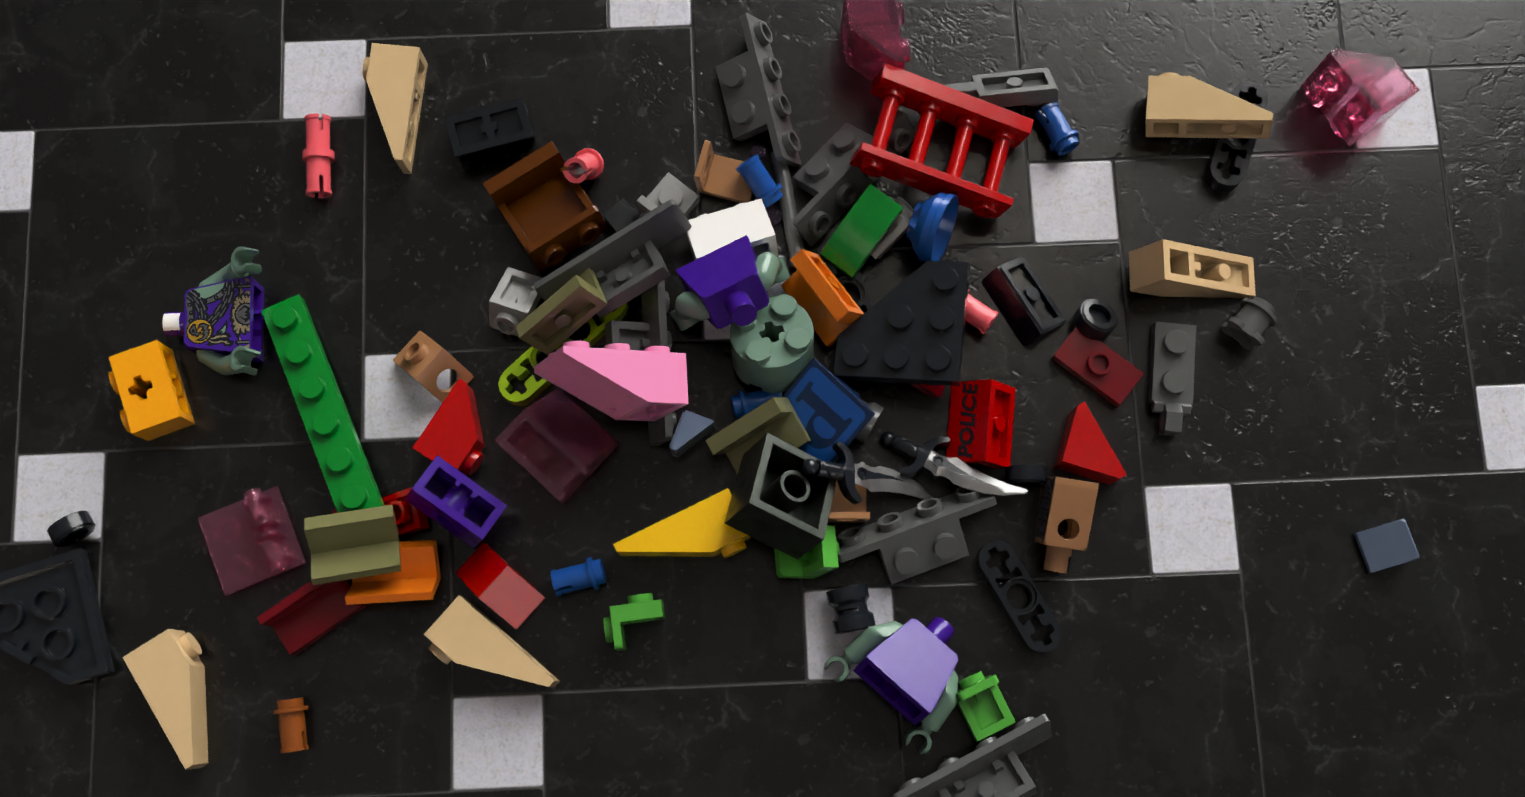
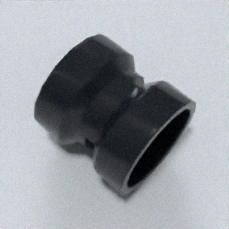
[826,584,876,635]

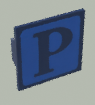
[782,358,876,463]

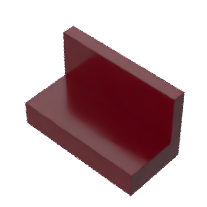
[257,580,366,656]

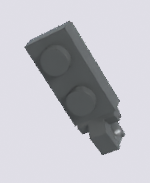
[945,67,1059,108]
[1148,322,1196,437]

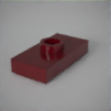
[1051,326,1144,408]

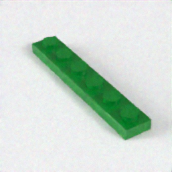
[261,294,385,513]

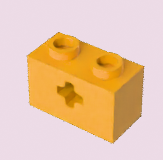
[108,340,195,441]

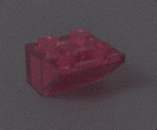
[840,0,910,83]
[1301,48,1420,146]
[494,388,619,504]

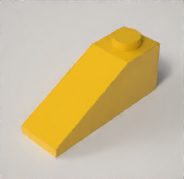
[613,488,751,558]

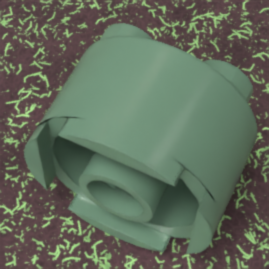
[730,294,814,393]

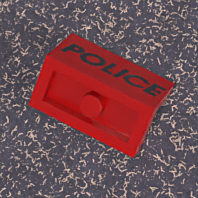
[946,379,1016,469]

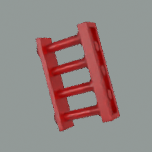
[849,63,1034,219]

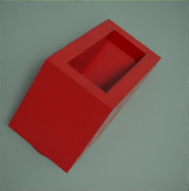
[412,378,485,476]

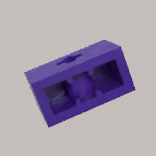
[404,455,507,548]

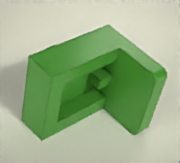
[774,525,840,579]
[604,593,665,651]
[956,671,1016,741]

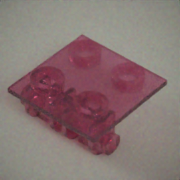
[198,486,306,596]

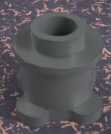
[1220,297,1277,351]

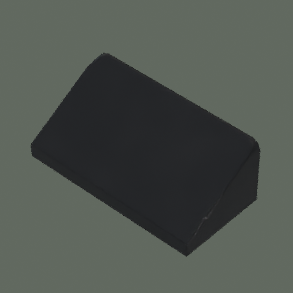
[982,256,1067,346]

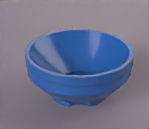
[906,192,959,262]

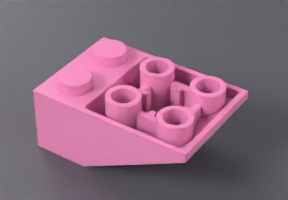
[534,341,689,421]

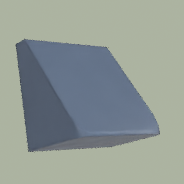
[669,410,715,457]
[1354,519,1419,573]

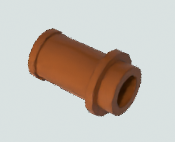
[273,697,309,753]

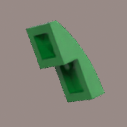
[820,184,903,279]

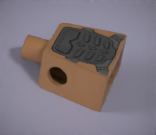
[1035,476,1099,574]

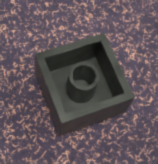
[724,433,837,560]

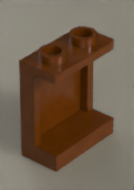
[483,141,608,272]

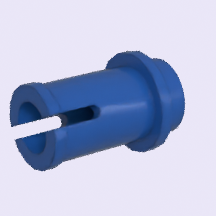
[1035,102,1080,156]
[736,154,783,208]
[730,389,782,420]
[550,557,607,597]

